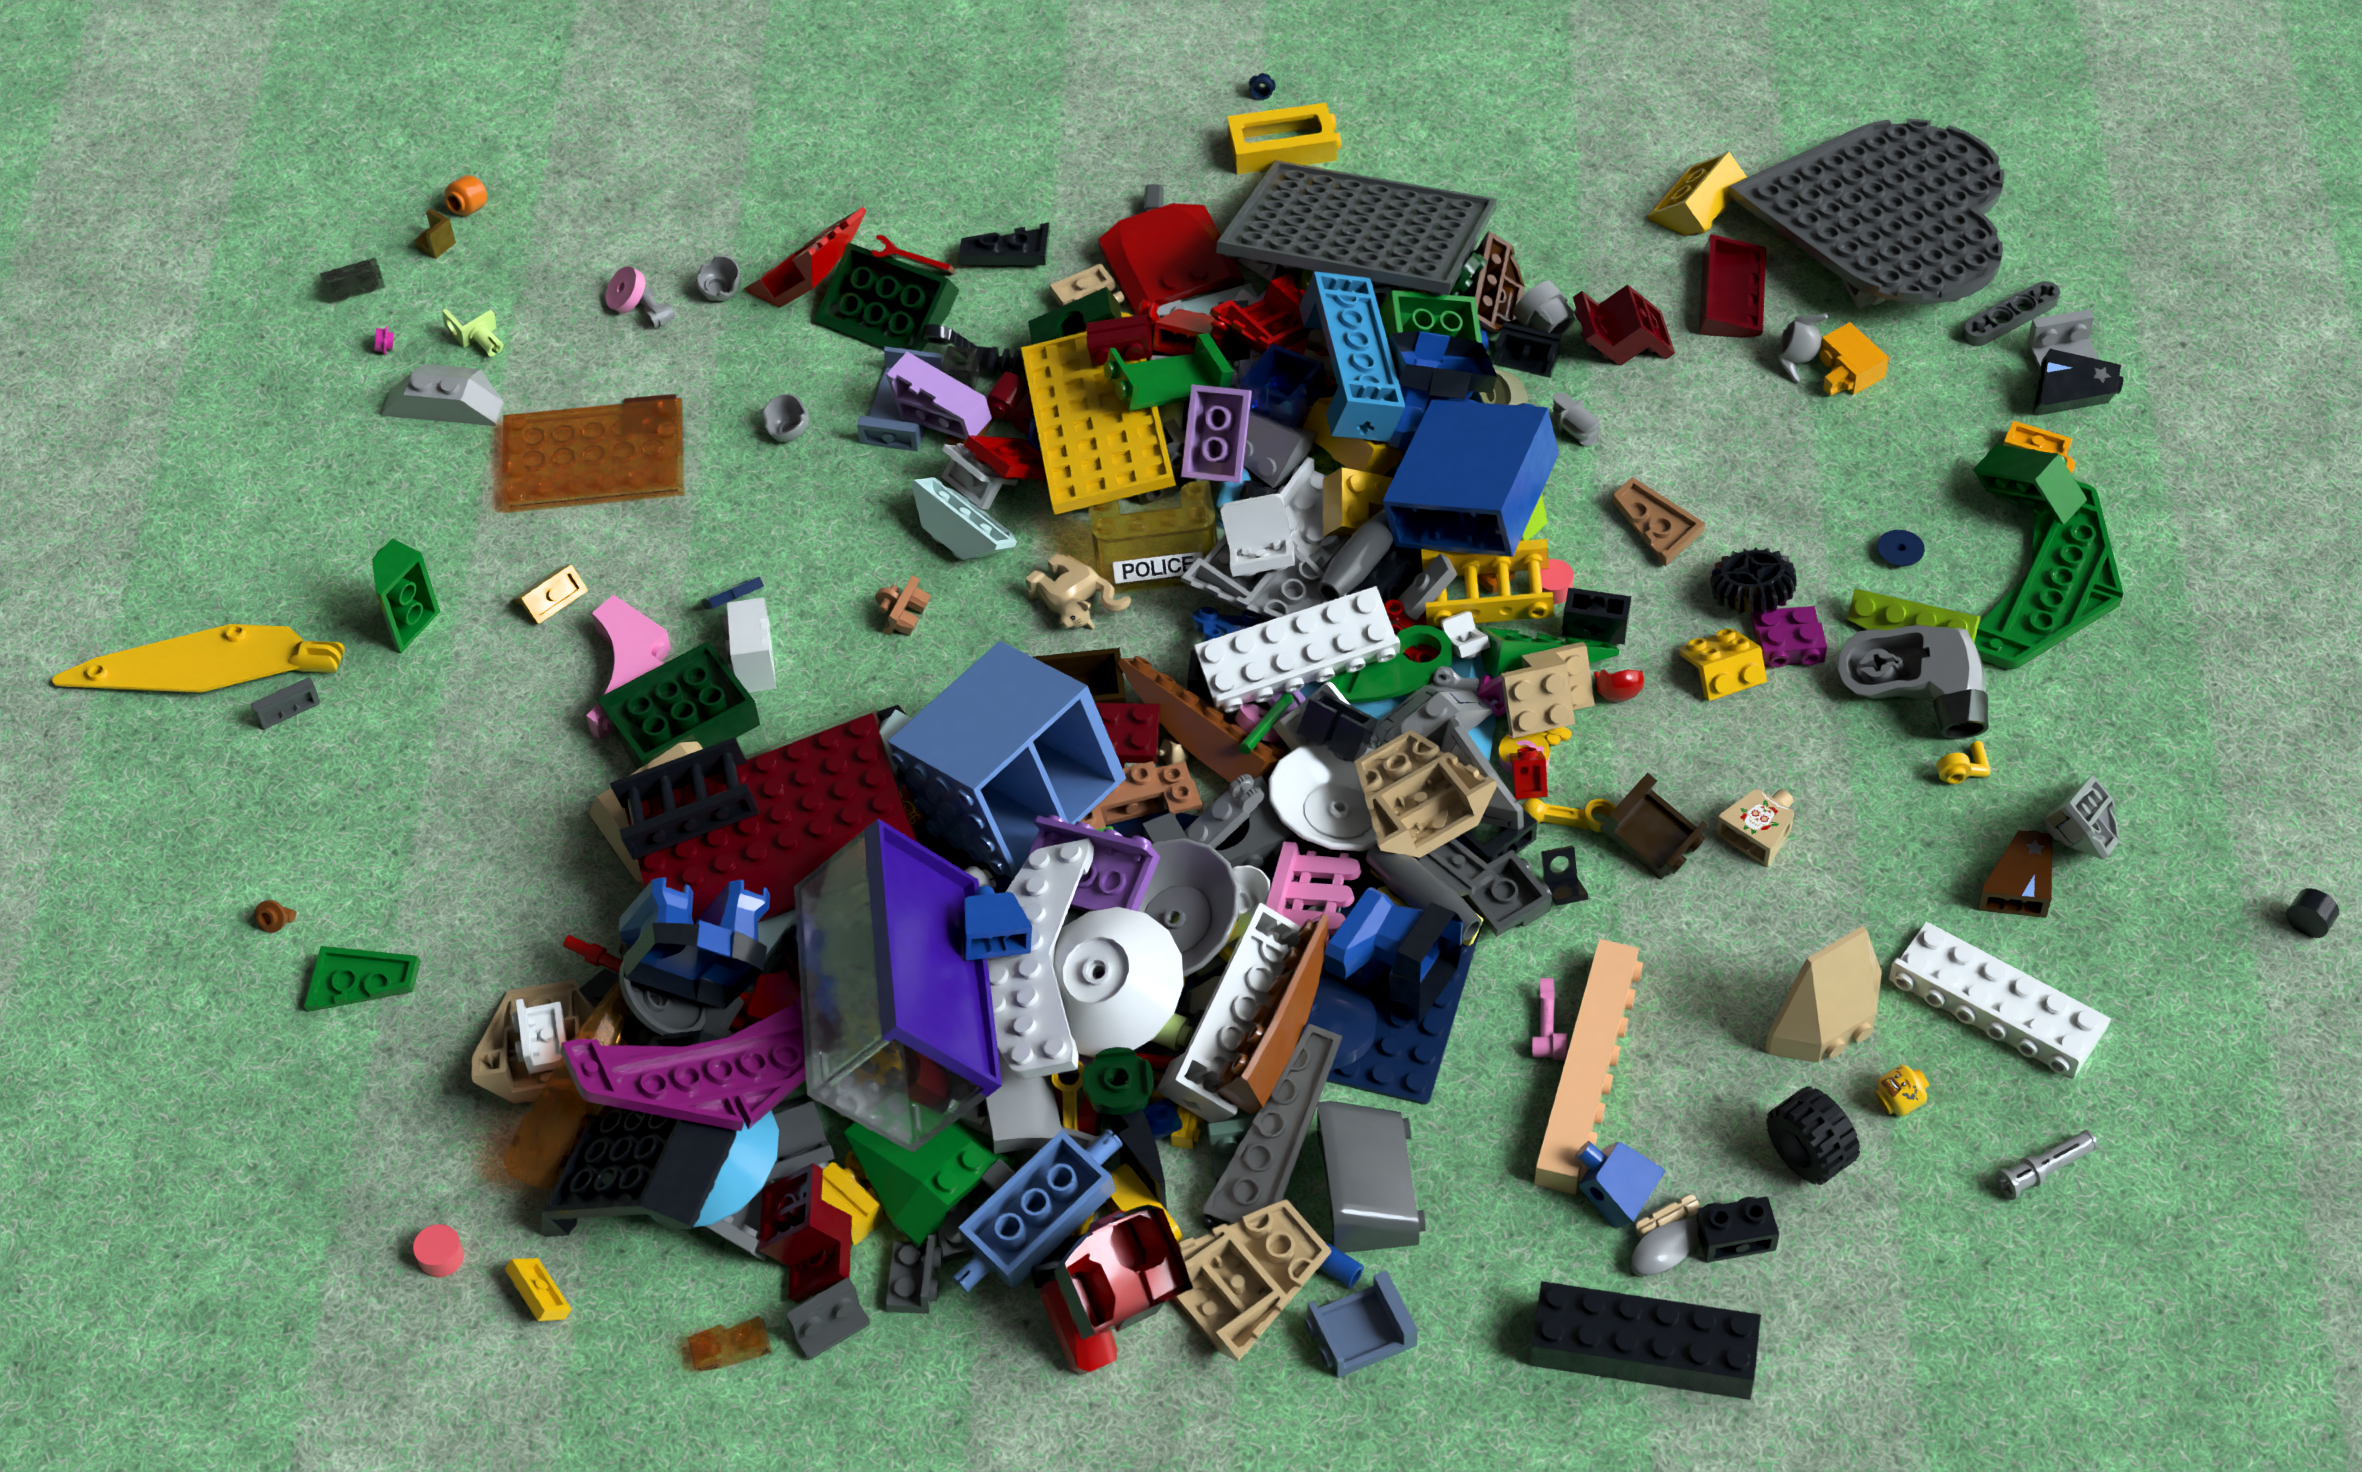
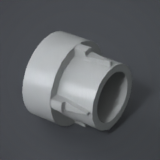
[1513,280,1575,335]

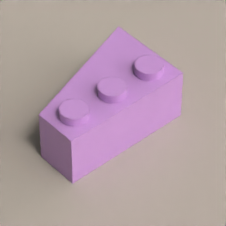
[886,352,992,440]

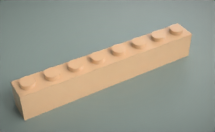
[1534,939,1643,1195]

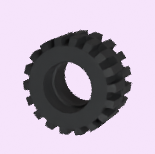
[1766,1086,1860,1185]

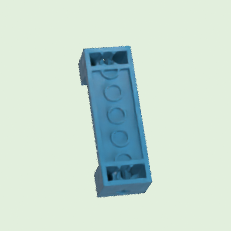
[1299,271,1405,442]

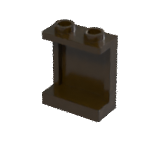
[1600,773,1708,880]

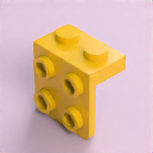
[1679,628,1767,701]

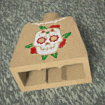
[1716,789,1794,867]

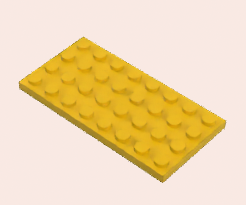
[1021,331,1176,515]

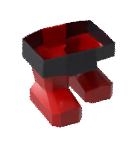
[1040,1205,1193,1375]

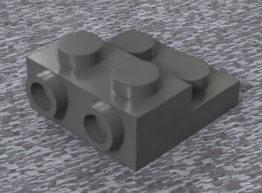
[1464,850,1552,937]

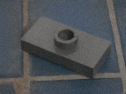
[251,677,321,730]

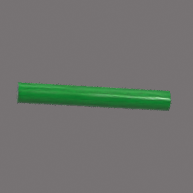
[1239,693,1294,755]

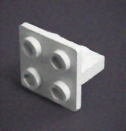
[941,443,1018,510]

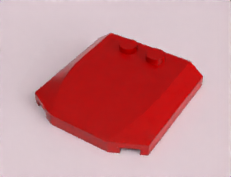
[1098,203,1244,316]

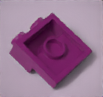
[1751,606,1827,668]

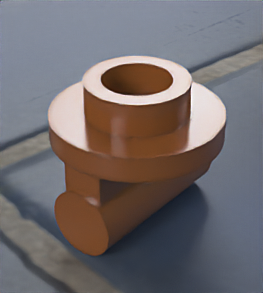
[255,900,296,933]

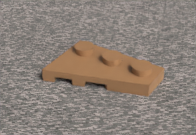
[1612,477,1705,567]

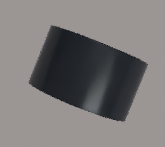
[2286,888,2339,938]

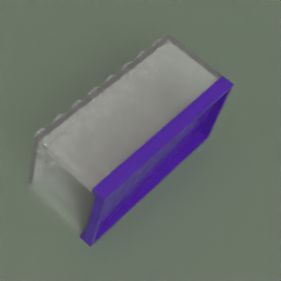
[794,819,1002,1152]

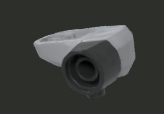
[1838,625,1989,739]

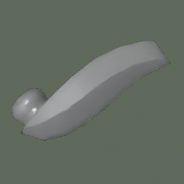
[1631,1220,1699,1277]

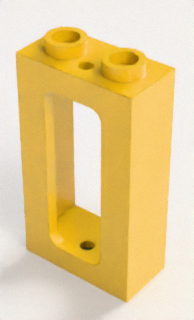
[1227,102,1342,175]

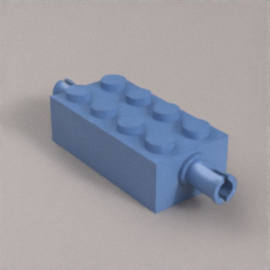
[952,1129,1123,1293]

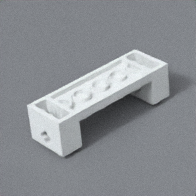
[1156,903,1301,1123]

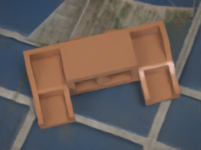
[1080,761,1203,829]

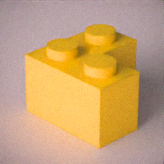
[1323,467,1393,537]

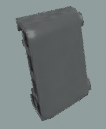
[1317,1101,1426,1253]

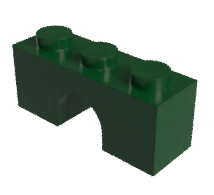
[1028,287,1122,345]

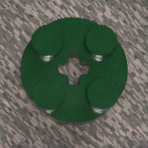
[1445,249,1488,296]
[1082,1047,1154,1115]

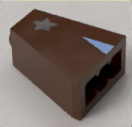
[1978,830,2052,918]

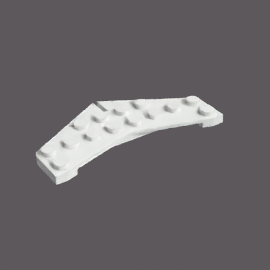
[987,838,1094,1079]

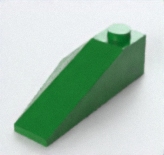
[1478,627,1620,678]

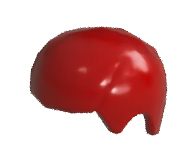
[1594,669,1645,702]

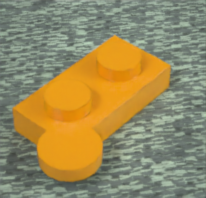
[2003,420,2075,474]

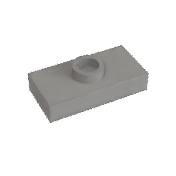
[1399,553,1457,620]

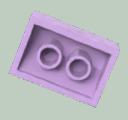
[1181,385,1252,483]

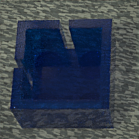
[1240,343,1326,428]

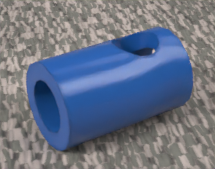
[1318,1243,1364,1288]

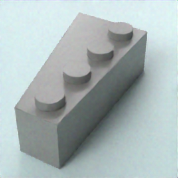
[1183,406,1319,488]

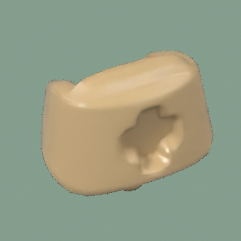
[1158,737,1189,765]

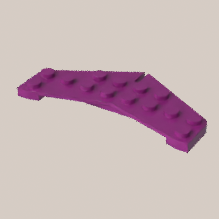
[560,989,846,1131]

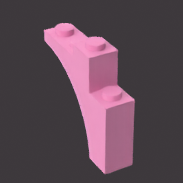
[586,595,671,740]

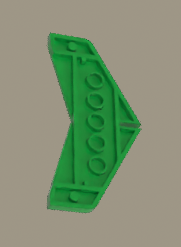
[1974,480,2124,669]

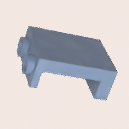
[1304,1270,1418,1378]

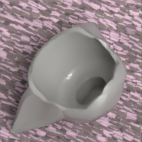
[1778,313,1828,383]

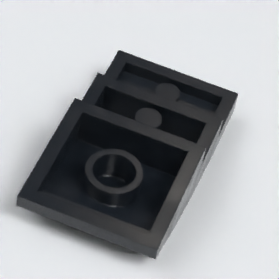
[1109,1076,1167,1211]

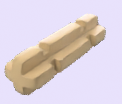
[1634,1193,1700,1239]

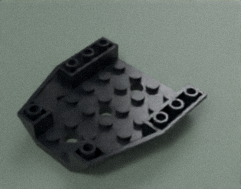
[542,1030,740,1237]

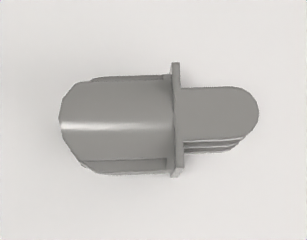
[1552,392,1600,447]

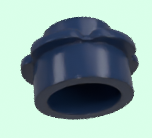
[1249,73,1276,100]

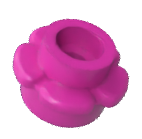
[374,326,394,355]

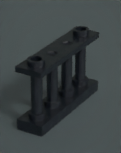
[610,737,760,860]

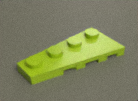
[1847,588,1981,642]

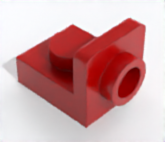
[1509,747,1548,799]

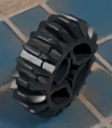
[1711,547,1797,615]

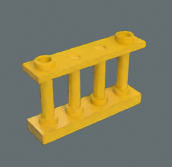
[1421,539,1554,627]

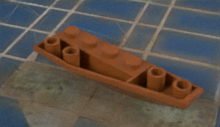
[1118,656,1288,787]
[1215,913,1329,1114]

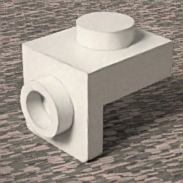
[1441,611,1490,659]

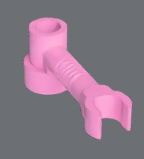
[1532,978,1568,1061]

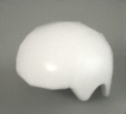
[1232,865,1271,918]

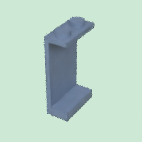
[857,346,945,452]

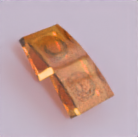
[688,1316,772,1371]

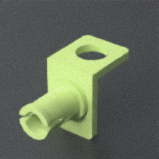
[442,309,504,357]

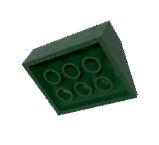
[813,242,959,351]
[597,641,760,769]

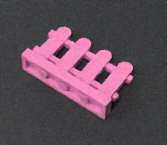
[1266,842,1361,962]

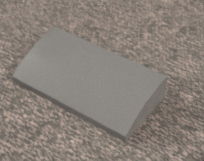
[983,1048,1062,1154]

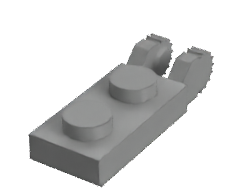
[1184,774,1265,849]

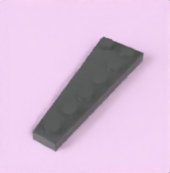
[1202,1024,1343,1224]

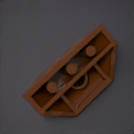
[1459,231,1525,332]

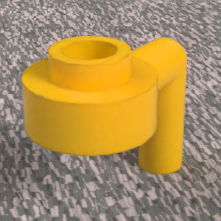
[1936,741,1990,784]

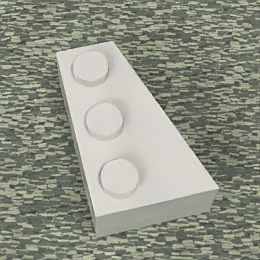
[723,597,777,693]

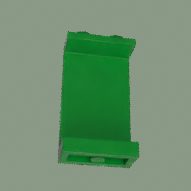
[1104,333,1233,411]

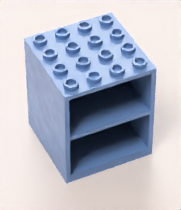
[887,641,1126,879]

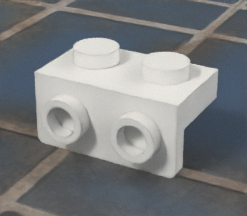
[511,999,567,1074]

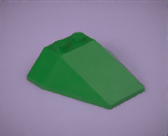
[843,1091,1017,1248]

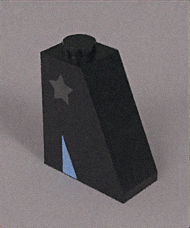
[2032,349,2124,416]

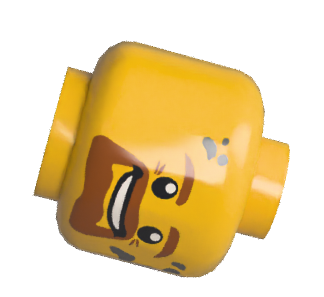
[1874,1065,1929,1117]

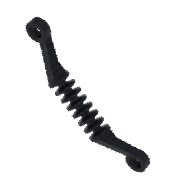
[922,324,1155,380]

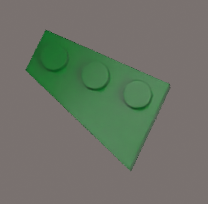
[304,946,421,1012]

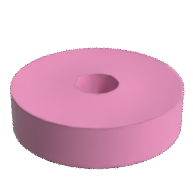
[606,266,645,314]
[1235,703,1282,742]

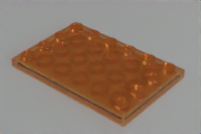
[501,398,685,513]

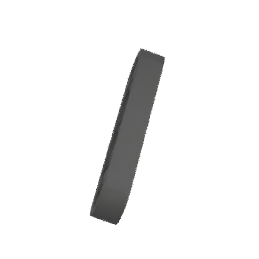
[1963,281,2060,346]

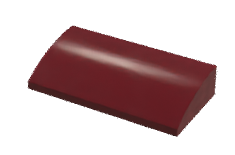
[1699,234,1766,338]

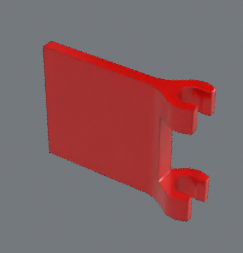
[872,235,955,274]

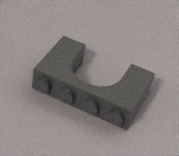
[1142,776,1297,869]

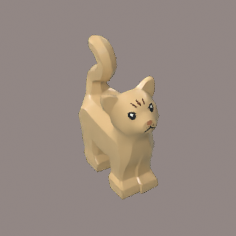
[1025,554,1131,630]

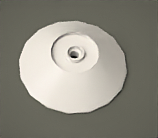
[1268,744,1377,851]
[1053,907,1184,1058]

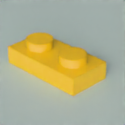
[505,1258,572,1321]

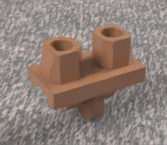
[875,575,931,636]

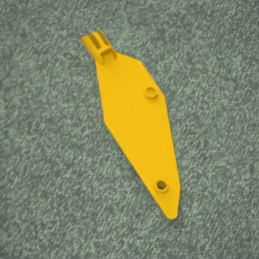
[52,624,345,693]

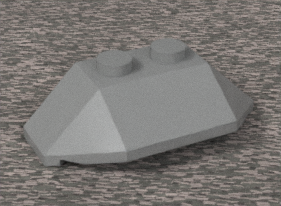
[381,364,504,426]

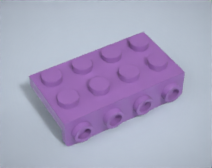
[1026,814,1161,912]

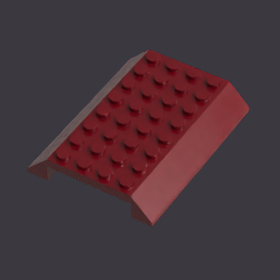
[625,707,918,924]

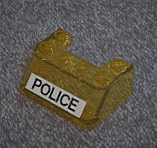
[1087,480,1218,594]

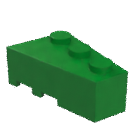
[1973,444,2087,525]

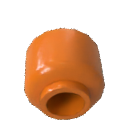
[445,175,487,217]

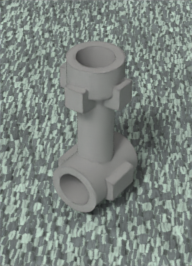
[637,285,675,328]

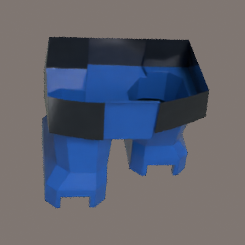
[1388,331,1497,450]
[618,877,770,1009]
[1324,887,1463,1024]

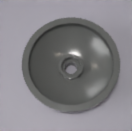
[619,962,709,1035]

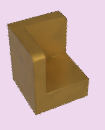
[414,208,456,259]

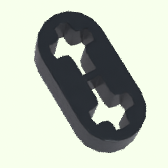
[1239,480,1279,499]

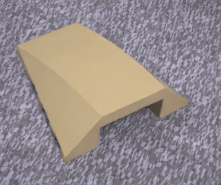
[1354,730,1497,858]
[1173,1199,1331,1362]

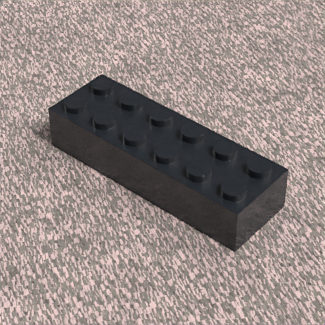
[1530,1281,1761,1400]

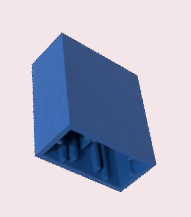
[1382,399,1559,557]

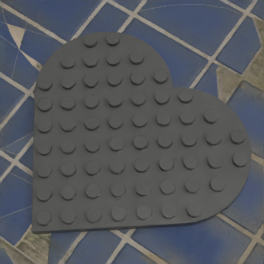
[1728,119,2004,304]

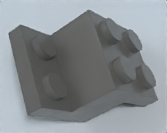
[766,1093,835,1182]

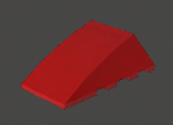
[745,207,866,308]
[1210,273,1329,378]

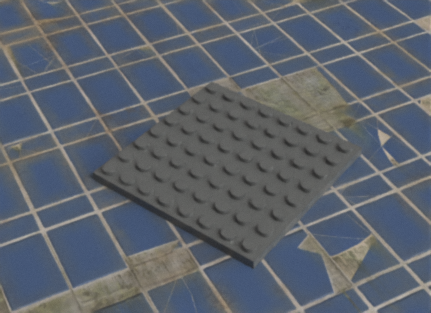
[1216,160,1497,296]

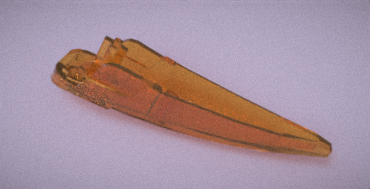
[504,979,628,1189]

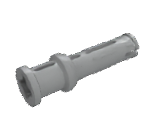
[1995,1130,2098,1200]

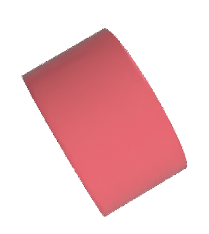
[1540,559,1574,605]
[413,1224,464,1277]

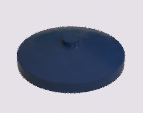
[1298,973,1377,1070]

